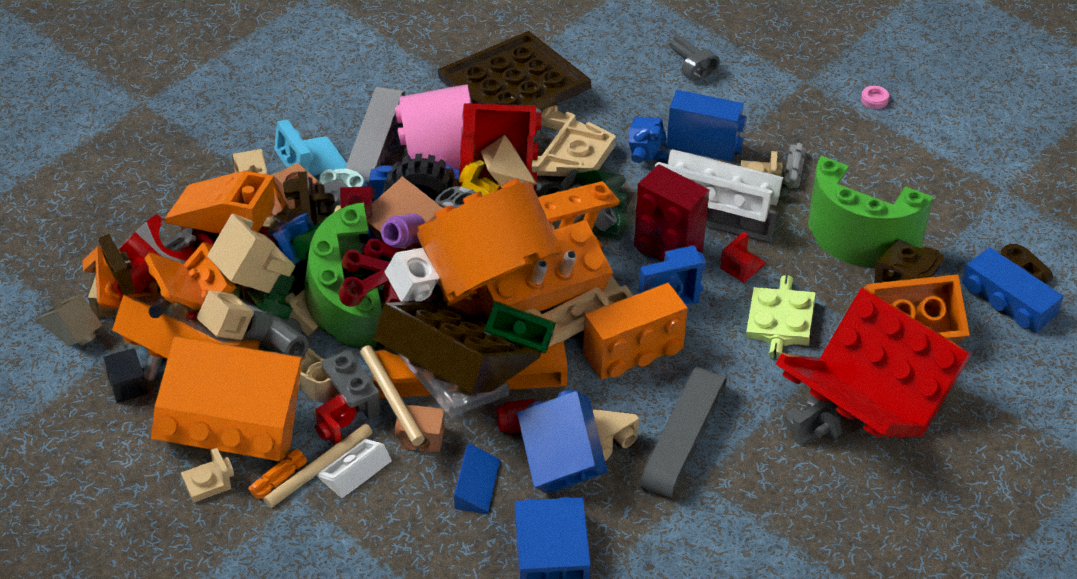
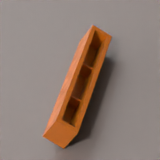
[373,341,568,399]

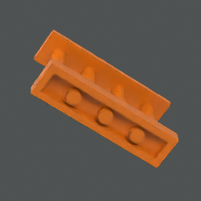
[538,181,620,249]

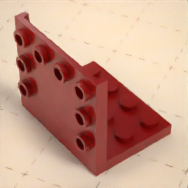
[775,287,972,439]

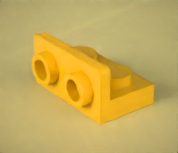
[458,160,500,196]

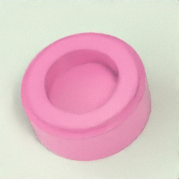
[861,86,890,109]

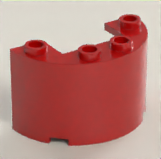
[459,103,542,190]

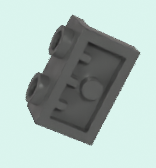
[321,350,380,420]

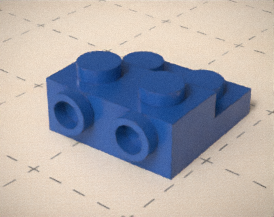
[638,246,706,306]

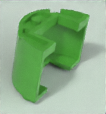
[808,156,934,268]
[304,203,382,347]

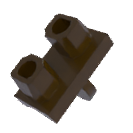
[283,171,335,226]

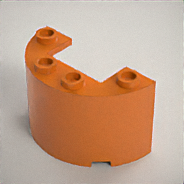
[417,179,562,306]

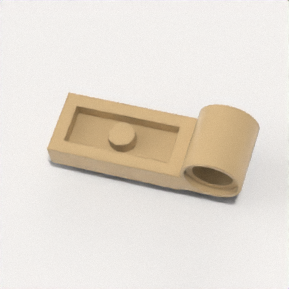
[526,286,610,347]

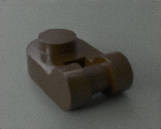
[1000,244,1053,284]

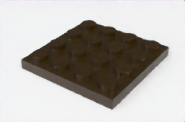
[438,31,591,111]

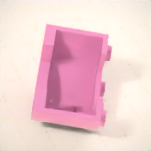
[395,84,472,175]

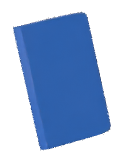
[454,444,500,514]

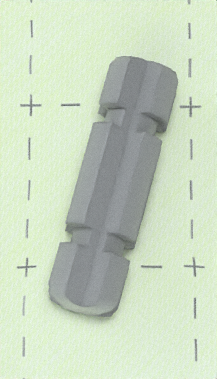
[783,143,806,189]

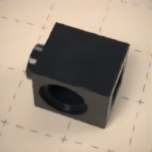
[103,348,148,403]

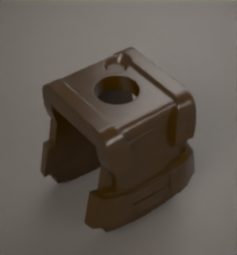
[874,239,944,283]

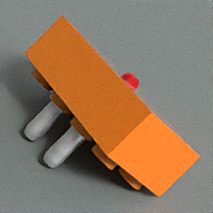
[476,220,613,319]
[112,292,260,383]

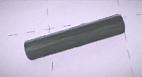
[163,228,197,251]

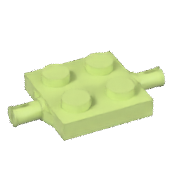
[746,275,815,359]

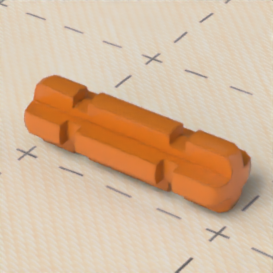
[249,449,307,500]

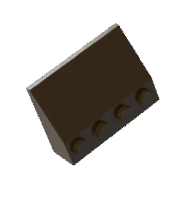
[373,301,541,396]

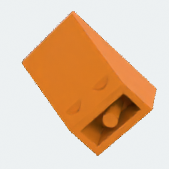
[165,170,275,233]

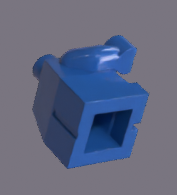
[629,117,668,164]

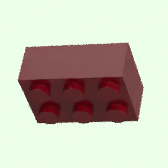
[634,164,710,262]

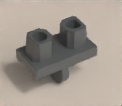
[785,395,844,447]

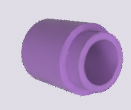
[381,213,425,248]

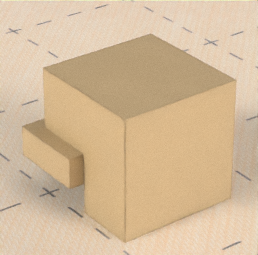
[207,213,295,293]

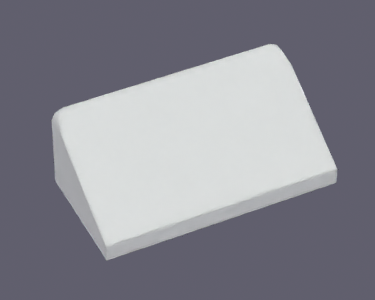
[316,439,392,498]

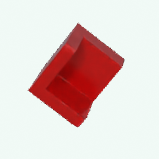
[720,232,765,283]

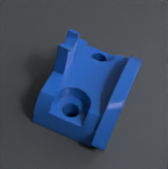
[268,213,314,264]

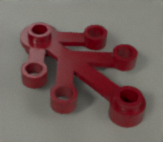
[338,238,423,307]

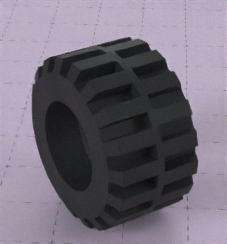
[383,153,459,195]

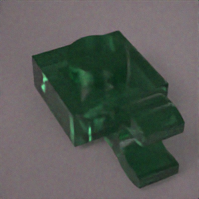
[592,192,630,241]

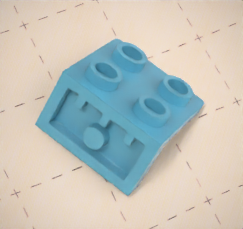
[274,120,347,179]

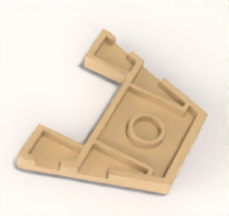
[532,105,616,177]

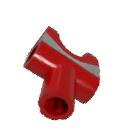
[113,213,197,298]

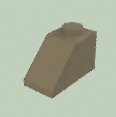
[35,294,102,346]

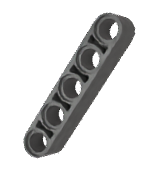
[640,367,727,499]

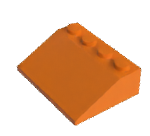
[151,336,303,461]

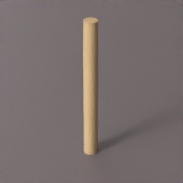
[360,345,425,446]
[263,424,373,508]

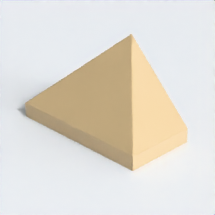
[481,135,537,186]

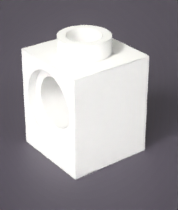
[385,248,440,302]

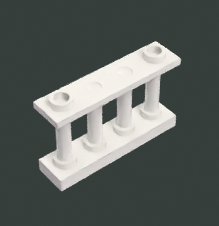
[655,149,784,222]

